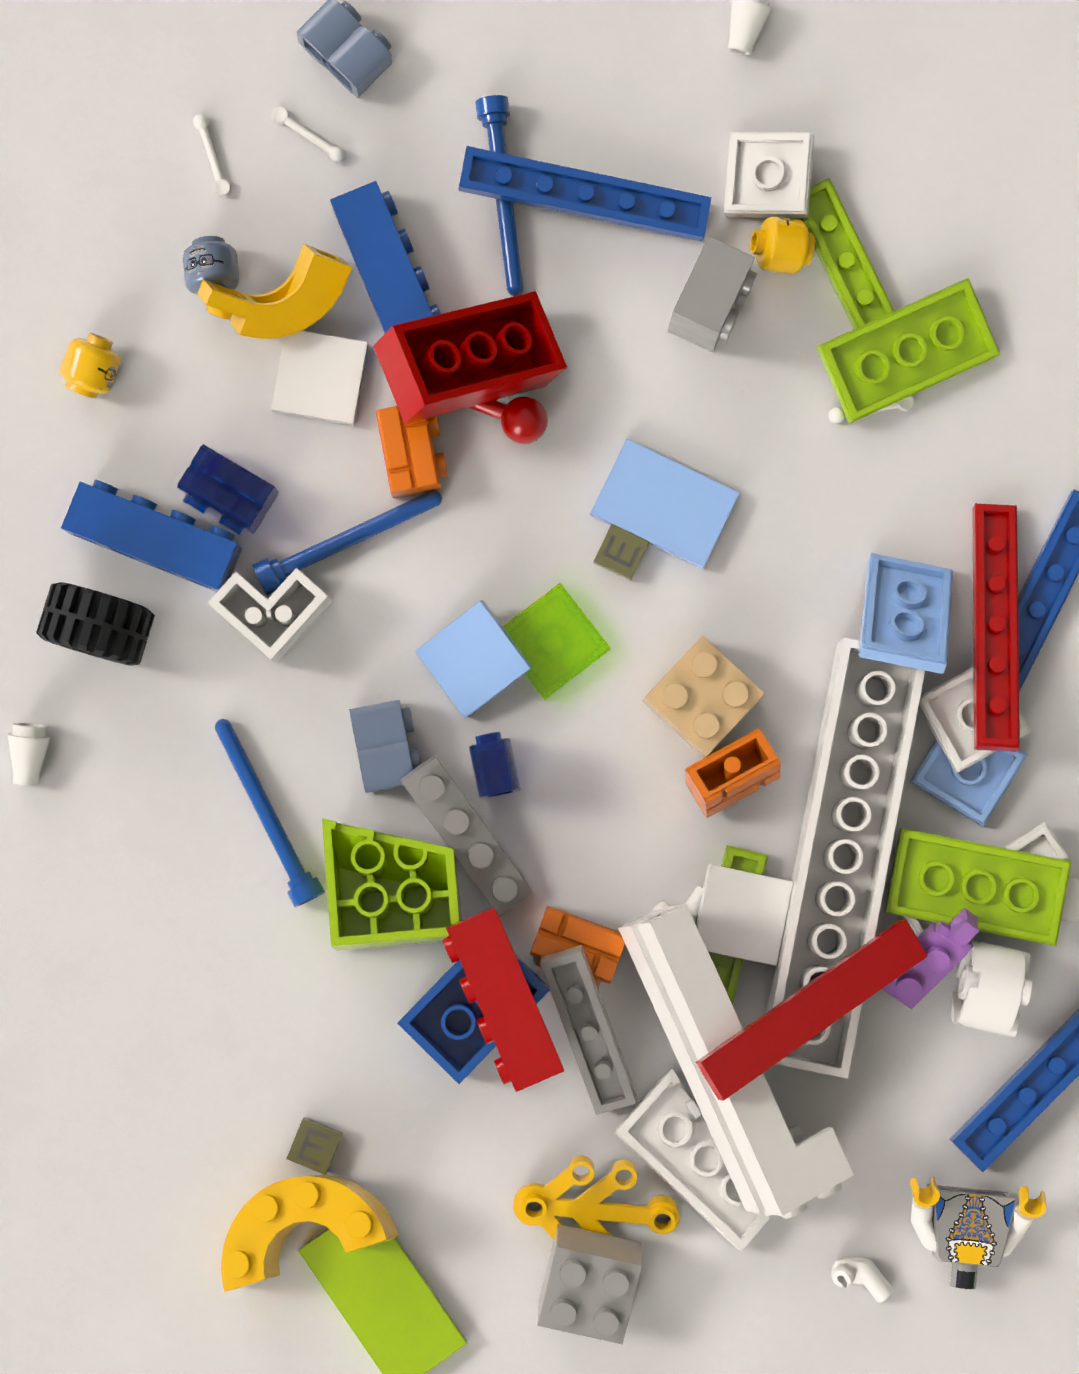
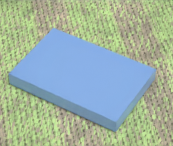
[590,439,740,569]
[858,553,953,674]

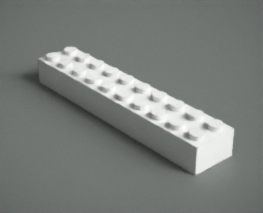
[766,638,925,1079]

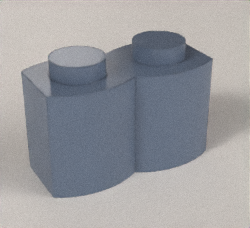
[297,0,392,98]
[349,700,421,793]

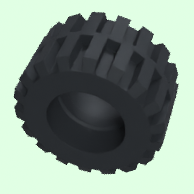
[36,582,155,666]

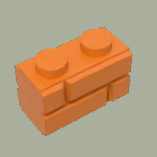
[376,406,448,498]
[685,728,781,818]
[529,905,625,989]

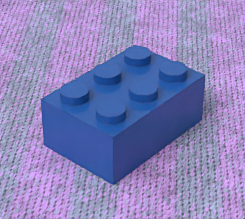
[397,954,550,1084]

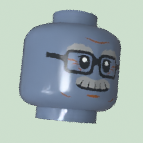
[183,236,239,295]

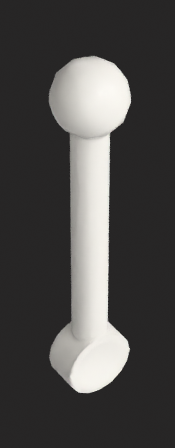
[272,107,345,163]
[193,114,231,197]
[828,396,914,424]

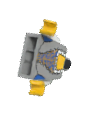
[910,1177,1047,1290]

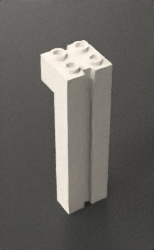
[618,904,854,1219]

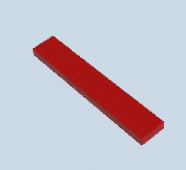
[972,503,1020,752]
[695,919,928,1101]

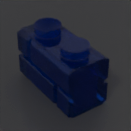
[177,444,279,535]

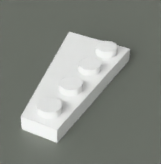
[614,1068,770,1251]

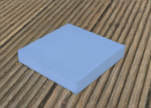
[415,600,533,718]
[909,739,1027,827]

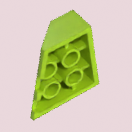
[322,818,462,951]

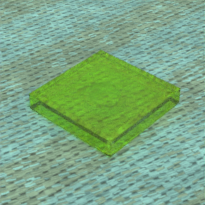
[503,583,611,701]

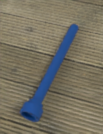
[475,95,523,296]
[252,490,442,595]
[215,719,325,908]

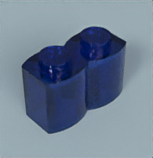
[469,732,521,799]

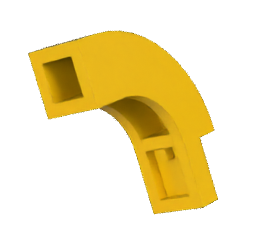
[197,243,352,339]

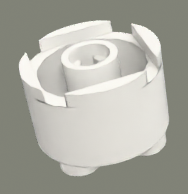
[951,940,1032,1037]

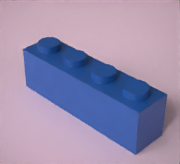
[330,181,441,333]
[61,480,242,592]

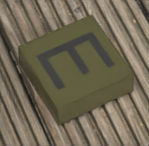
[593,524,649,581]
[286,1117,343,1175]

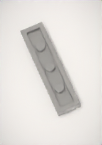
[400,754,533,917]
[540,945,637,1115]

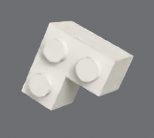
[208,568,333,664]

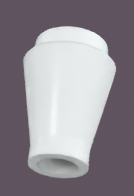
[727,0,771,55]
[7,722,51,785]

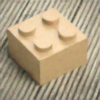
[642,635,765,758]

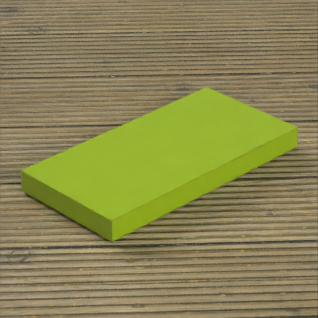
[816,278,1001,423]
[885,828,1072,946]
[298,1229,467,1374]

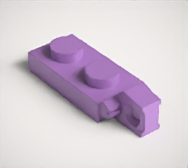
[883,908,979,1010]

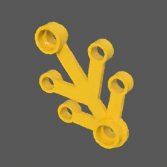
[513,1155,680,1240]

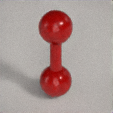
[468,396,548,444]

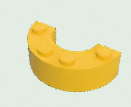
[221,1175,400,1292]

